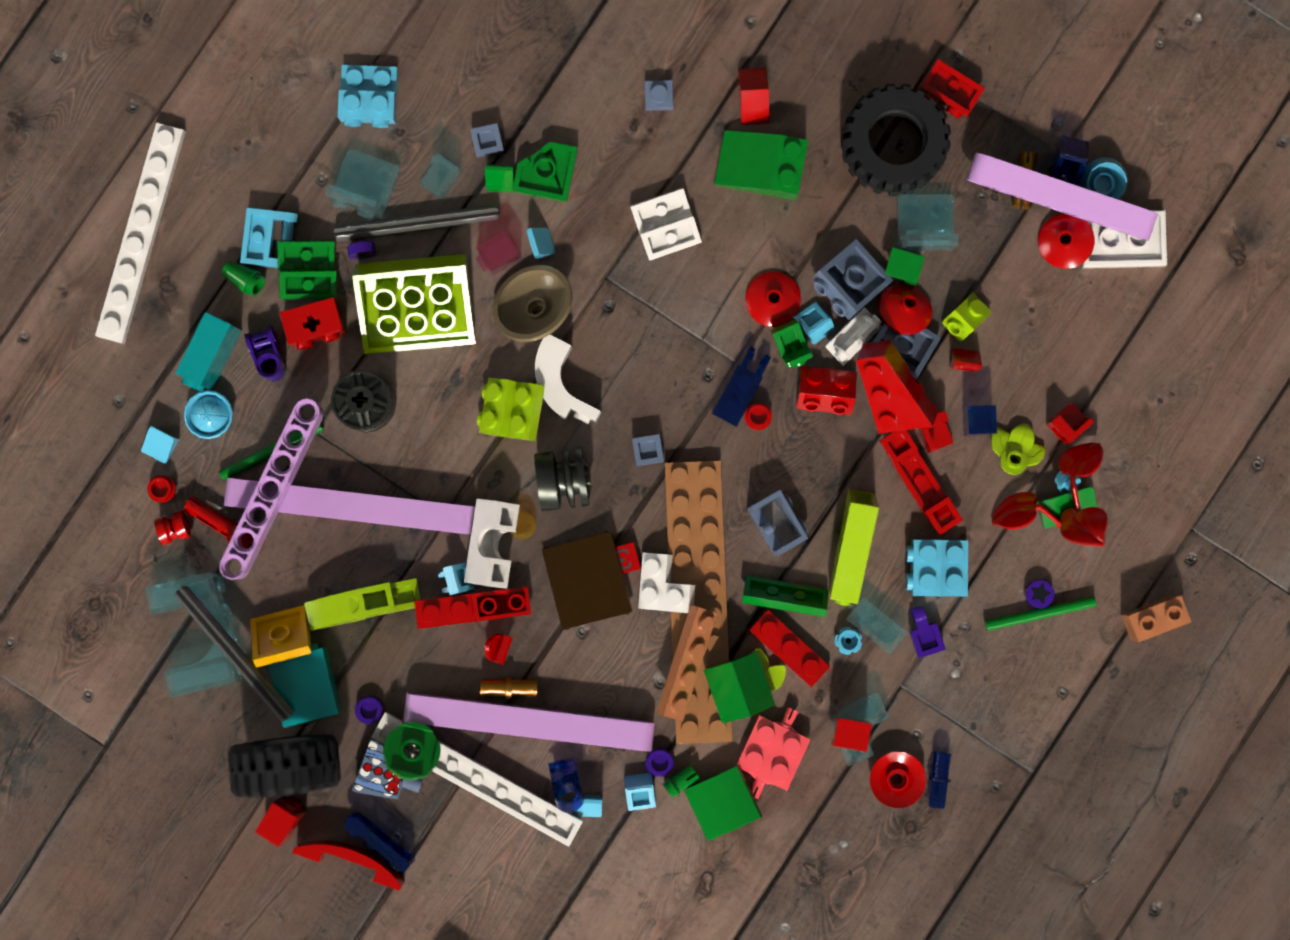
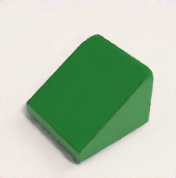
[485,165,515,192]

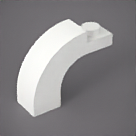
[535,335,601,424]

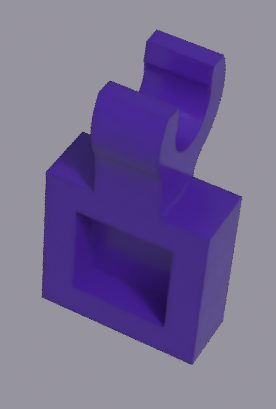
[909,606,946,658]

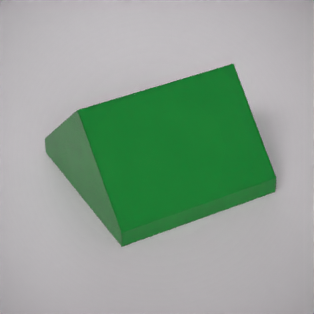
[704,651,775,724]

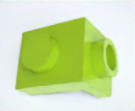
[942,293,992,342]

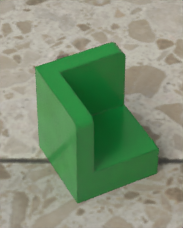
[885,247,925,286]

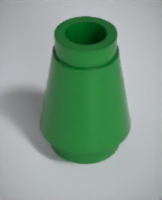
[222,261,265,296]

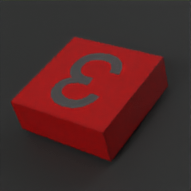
[616,542,641,574]

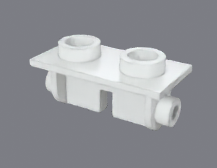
[825,307,882,366]

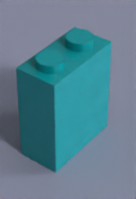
[175,312,242,392]
[268,643,342,728]

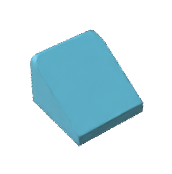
[527,228,555,260]
[794,302,835,345]
[141,426,179,464]
[624,773,656,811]
[574,794,603,817]

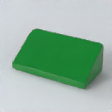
[1036,486,1097,529]

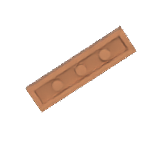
[656,605,717,721]

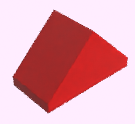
[738,68,769,126]

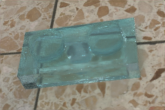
[846,597,908,655]

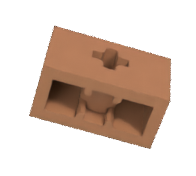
[1121,595,1192,642]

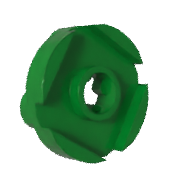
[383,722,441,780]

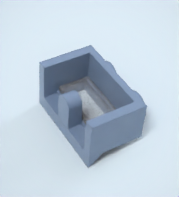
[747,490,808,557]

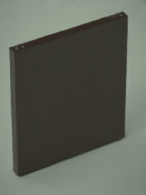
[542,531,633,630]

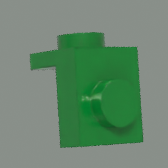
[770,319,813,367]

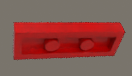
[749,610,830,687]

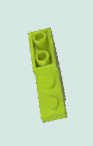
[304,578,421,631]

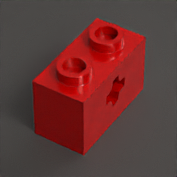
[279,297,347,350]
[255,796,306,847]

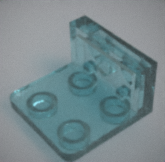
[325,149,400,220]

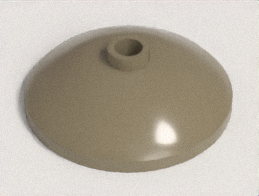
[493,265,573,342]

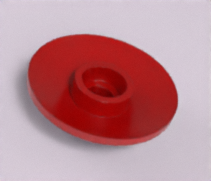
[1038,213,1095,269]
[745,272,801,327]
[878,283,932,335]
[869,751,926,808]

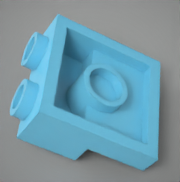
[338,65,399,128]
[906,540,968,597]

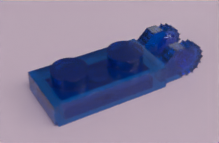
[712,346,771,427]
[343,812,415,874]

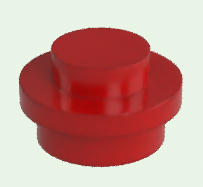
[744,402,772,431]
[147,475,176,503]

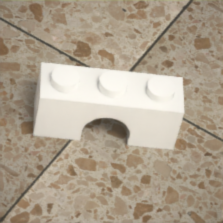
[464,499,520,589]

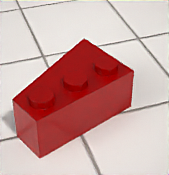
[856,340,939,434]

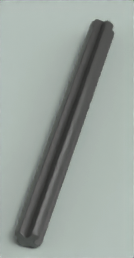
[334,205,500,242]
[174,586,294,722]

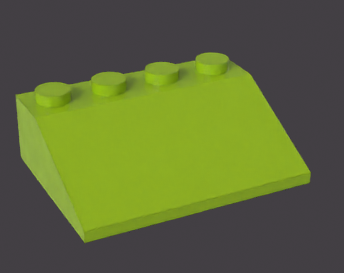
[352,254,475,354]

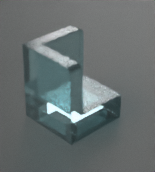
[420,152,461,200]

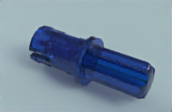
[928,751,952,809]

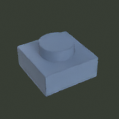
[645,80,673,111]
[470,123,504,158]
[632,434,664,467]

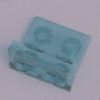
[897,194,959,251]

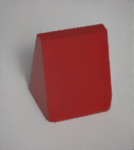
[949,348,982,373]

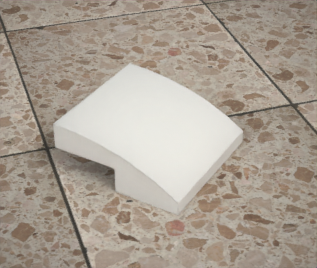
[630,188,702,261]

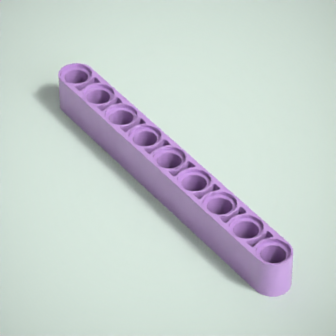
[224,478,475,535]
[403,693,655,751]

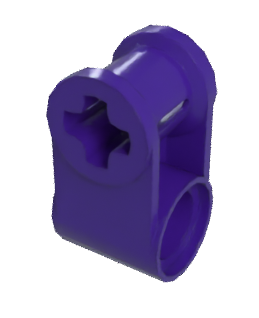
[244,325,286,382]

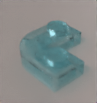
[834,691,889,766]

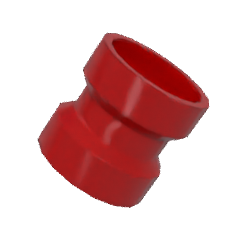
[154,511,191,546]

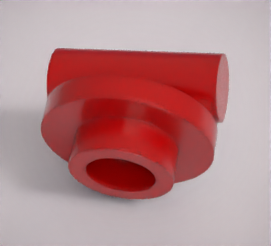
[484,633,513,665]

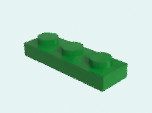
[742,575,829,617]

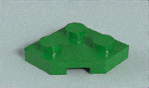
[512,142,578,203]

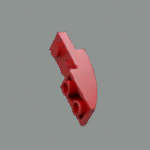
[414,587,531,629]

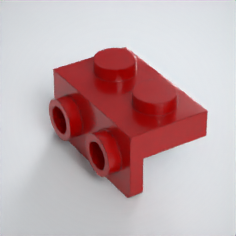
[920,59,985,119]
[797,366,857,415]

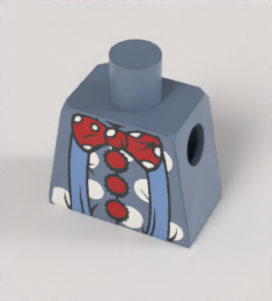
[352,738,424,799]

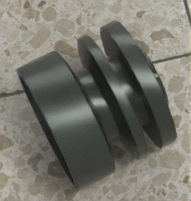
[331,370,396,433]
[534,448,592,512]

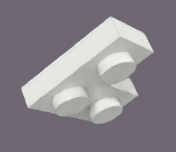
[638,553,695,613]

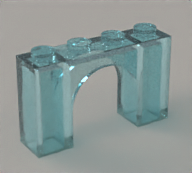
[145,572,242,698]

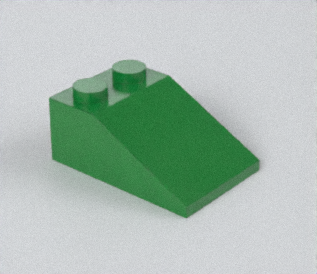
[714,130,809,201]

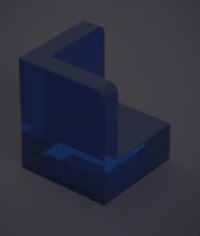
[963,405,997,437]

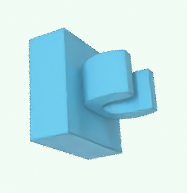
[438,562,475,595]

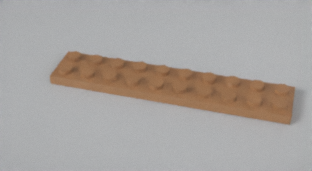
[665,461,732,744]

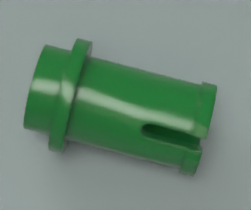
[662,764,700,798]

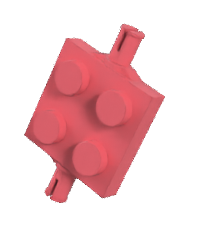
[737,707,811,799]

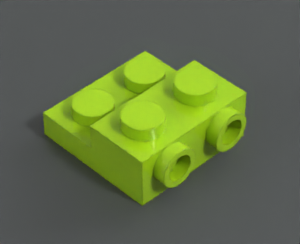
[477,378,545,442]

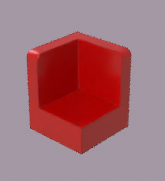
[1046,403,1095,445]
[918,411,953,453]
[831,718,872,752]

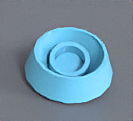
[1080,157,1129,200]
[184,390,233,439]

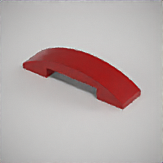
[879,430,963,535]
[292,841,405,891]

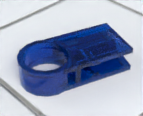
[548,757,584,813]

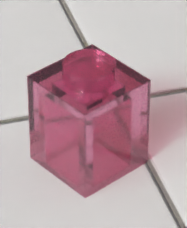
[476,231,521,275]

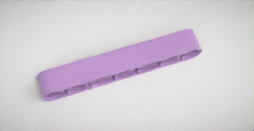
[966,153,1158,241]
[219,399,324,580]

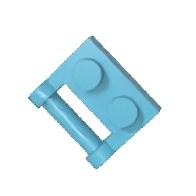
[240,208,298,268]

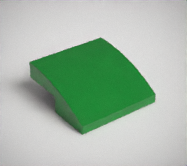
[277,240,336,300]
[684,765,762,841]

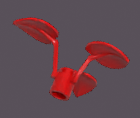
[992,442,1108,547]

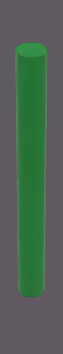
[219,423,324,481]
[984,596,1097,631]

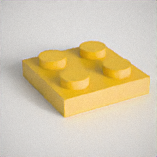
[250,605,311,667]

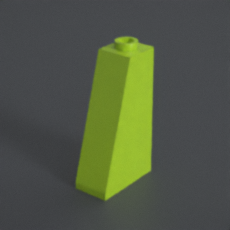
[829,488,879,606]

